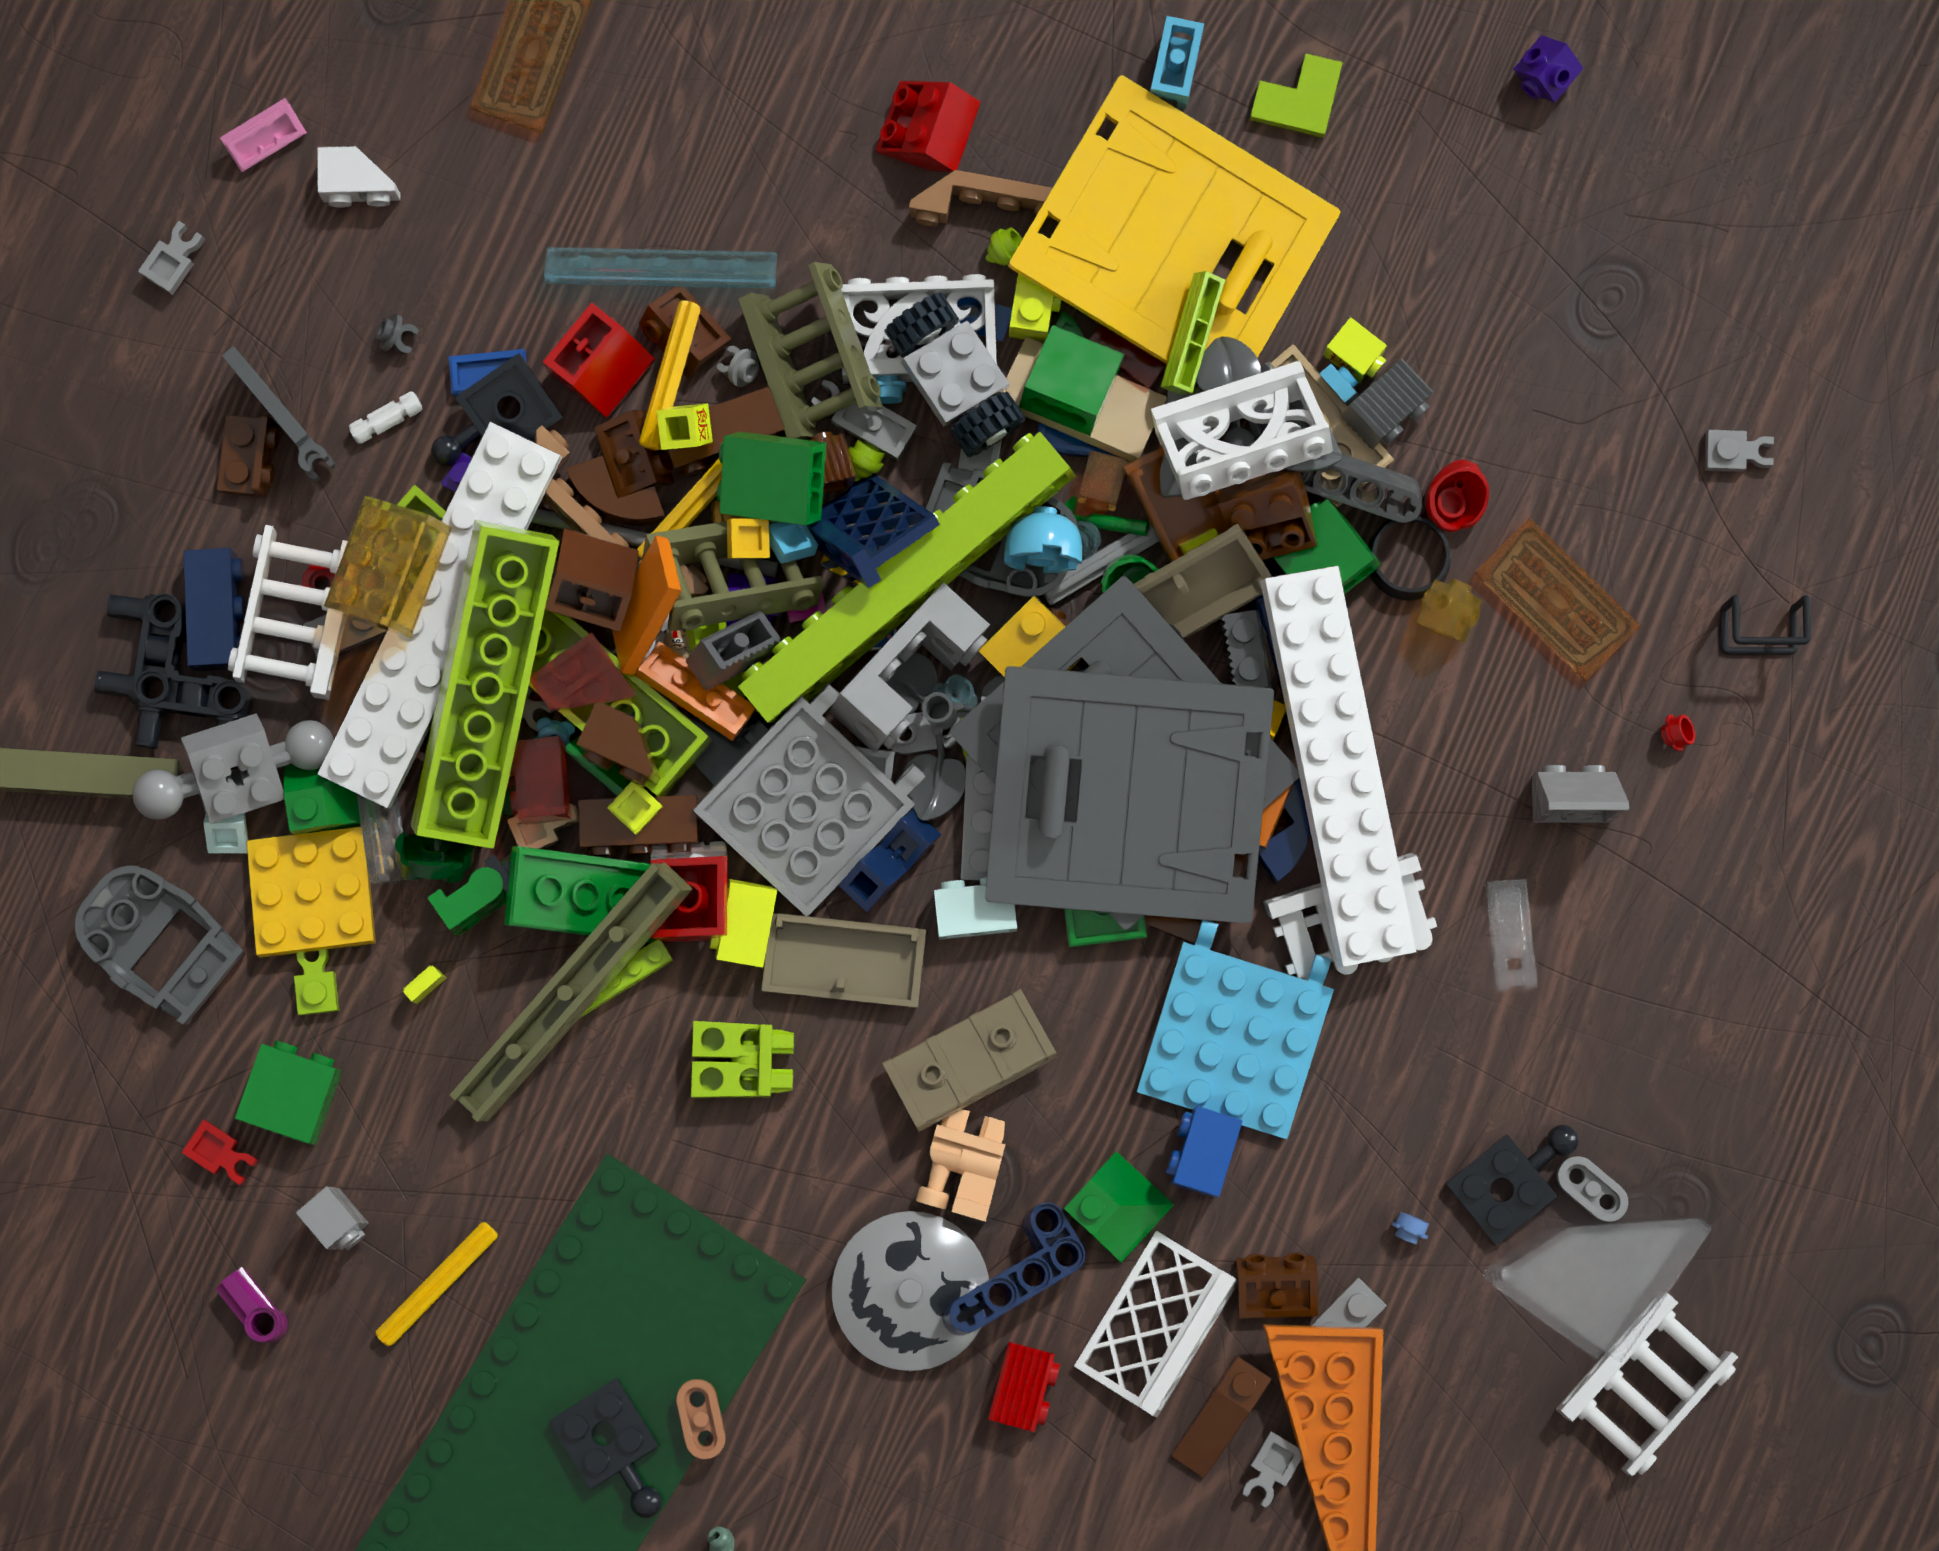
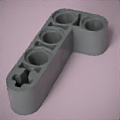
[1300,454,1422,523]

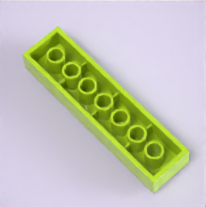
[411,520,559,849]

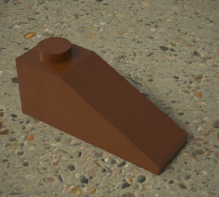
[1171,1356,1271,1478]

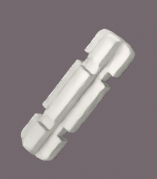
[349,392,422,444]
[651,841,728,859]

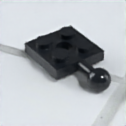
[431,353,564,466]
[1445,1125,1579,1245]
[549,1378,662,1518]

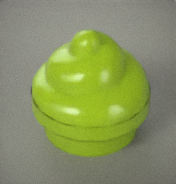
[986,228,1022,266]
[848,440,885,481]

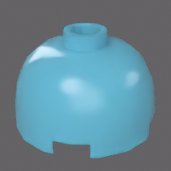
[1004,506,1082,573]

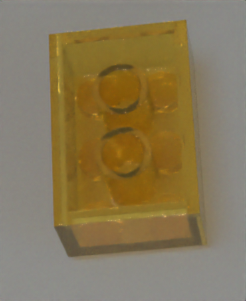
[324,496,452,638]

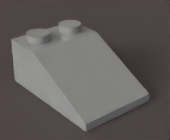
[1532,765,1629,823]

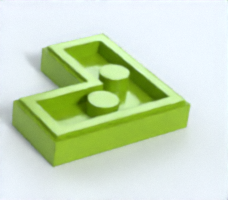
[1250,54,1343,138]

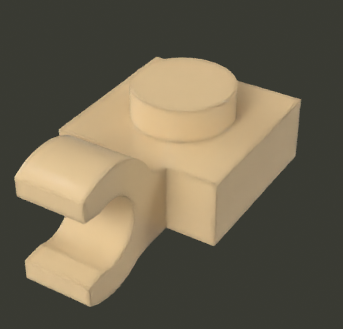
[507,804,579,849]

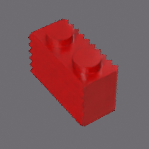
[988,1341,1060,1432]

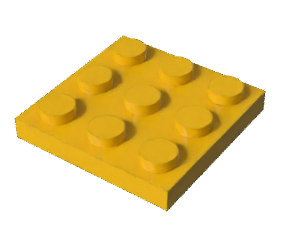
[247,826,376,958]

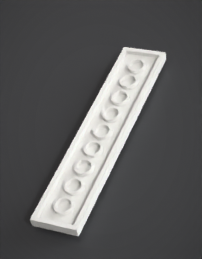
[318,422,562,809]
[1260,566,1416,968]

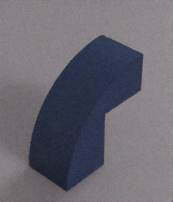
[1258,777,1311,885]
[838,809,942,912]

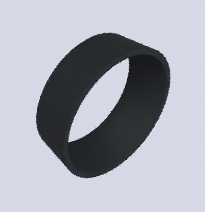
[1368,517,1451,601]

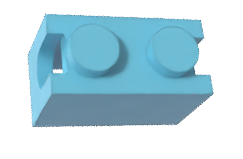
[1150,16,1204,110]

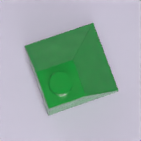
[284,763,374,835]
[1063,1151,1174,1263]

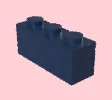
[183,548,246,671]

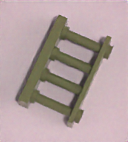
[738,262,883,440]
[642,517,823,632]

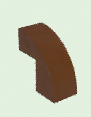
[566,456,666,526]

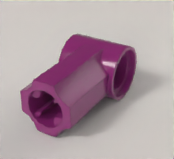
[216,1267,288,1343]

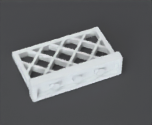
[1074,1231,1238,1418]

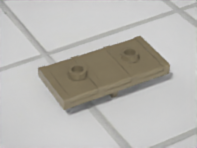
[1133,524,1272,639]
[762,913,926,1008]
[882,989,1058,1132]

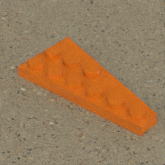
[1263,1325,1383,1551]

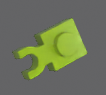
[294,949,339,1016]

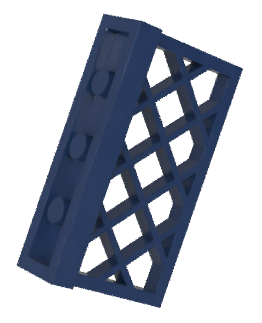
[806,473,940,588]

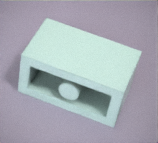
[934,877,1017,940]

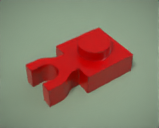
[181,1119,259,1185]

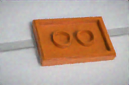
[612,536,682,676]

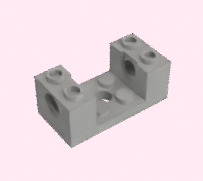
[829,582,990,753]

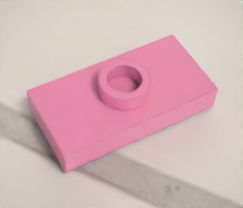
[220,98,307,172]

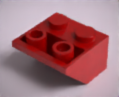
[875,81,981,172]
[543,302,655,419]

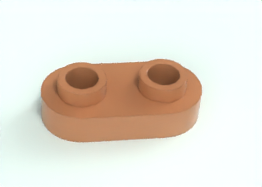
[677,1379,726,1459]

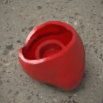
[1425,459,1489,532]

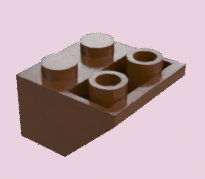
[1218,469,1317,560]
[545,527,639,632]
[577,701,660,787]

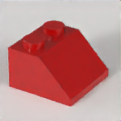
[651,856,727,942]

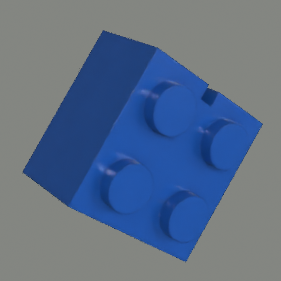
[1165,1106,1243,1198]

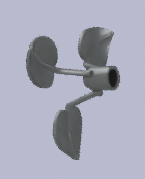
[1160,336,1342,498]
[873,651,1005,821]

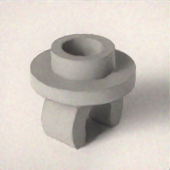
[716,346,759,387]

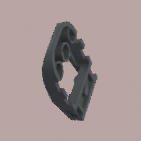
[926,462,1078,597]
[75,866,246,1024]

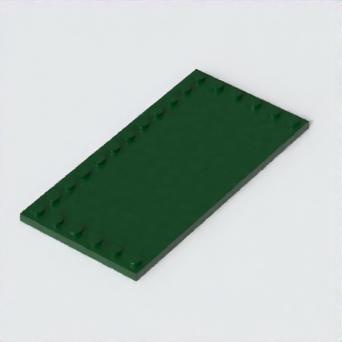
[355,1154,807,1551]

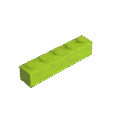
[1161,271,1226,395]
[580,940,674,1018]

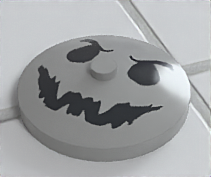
[832,1211,990,1371]

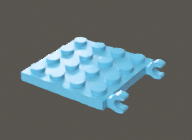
[1137,920,1334,1139]

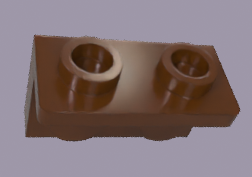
[639,283,732,379]
[594,410,674,498]
[217,415,279,498]
[1236,1253,1318,1319]

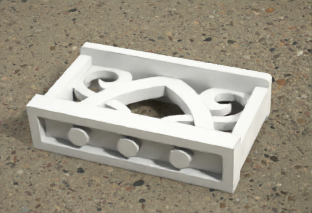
[841,274,997,384]
[1151,360,1333,500]

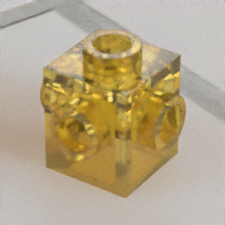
[1417,578,1482,643]

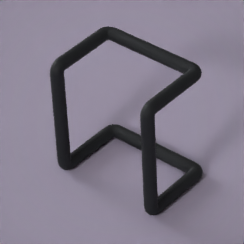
[1720,595,1811,655]

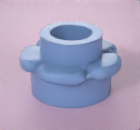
[1391,1212,1429,1244]

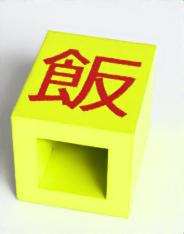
[1324,317,1387,383]
[657,403,713,450]

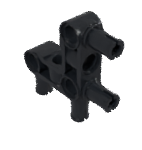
[94,593,253,749]

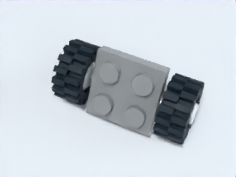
[884,292,1026,457]

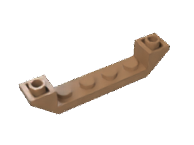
[909,170,1052,227]
[535,426,709,598]

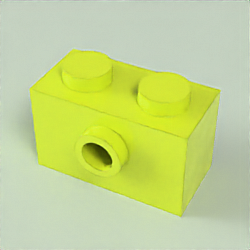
[1009,273,1061,343]
[709,879,777,968]

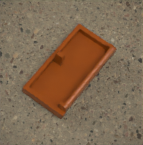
[1122,440,1228,563]

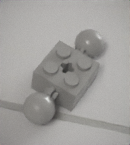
[132,713,334,824]

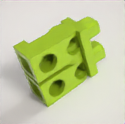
[691,1021,794,1099]

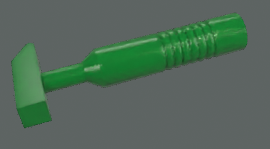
[1065,496,1150,536]

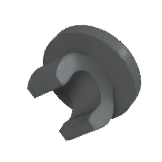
[376,313,419,354]

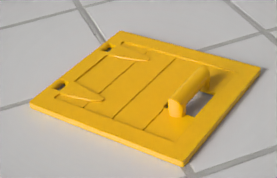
[1008,75,1340,383]

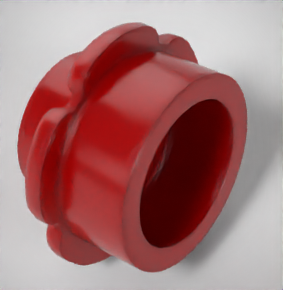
[1661,714,1695,752]

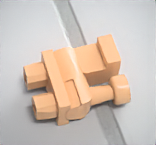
[915,1109,1006,1222]

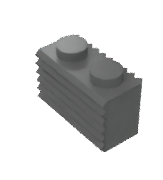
[1341,359,1434,449]
[1219,610,1272,688]
[686,611,780,690]

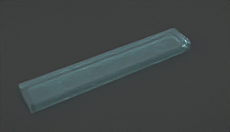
[544,247,778,288]

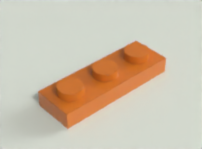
[636,641,756,741]

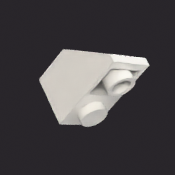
[318,146,400,207]

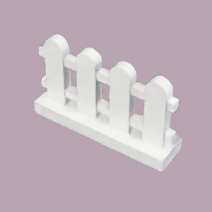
[1263,853,1437,980]

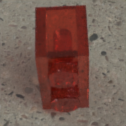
[510,736,572,825]

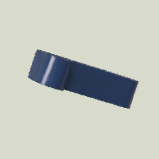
[943,1202,1085,1336]

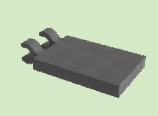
[222,346,336,482]

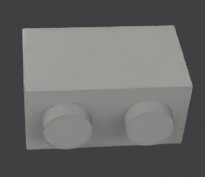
[296,1186,369,1250]

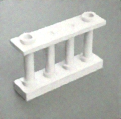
[228,525,361,700]
[1555,1292,1738,1476]

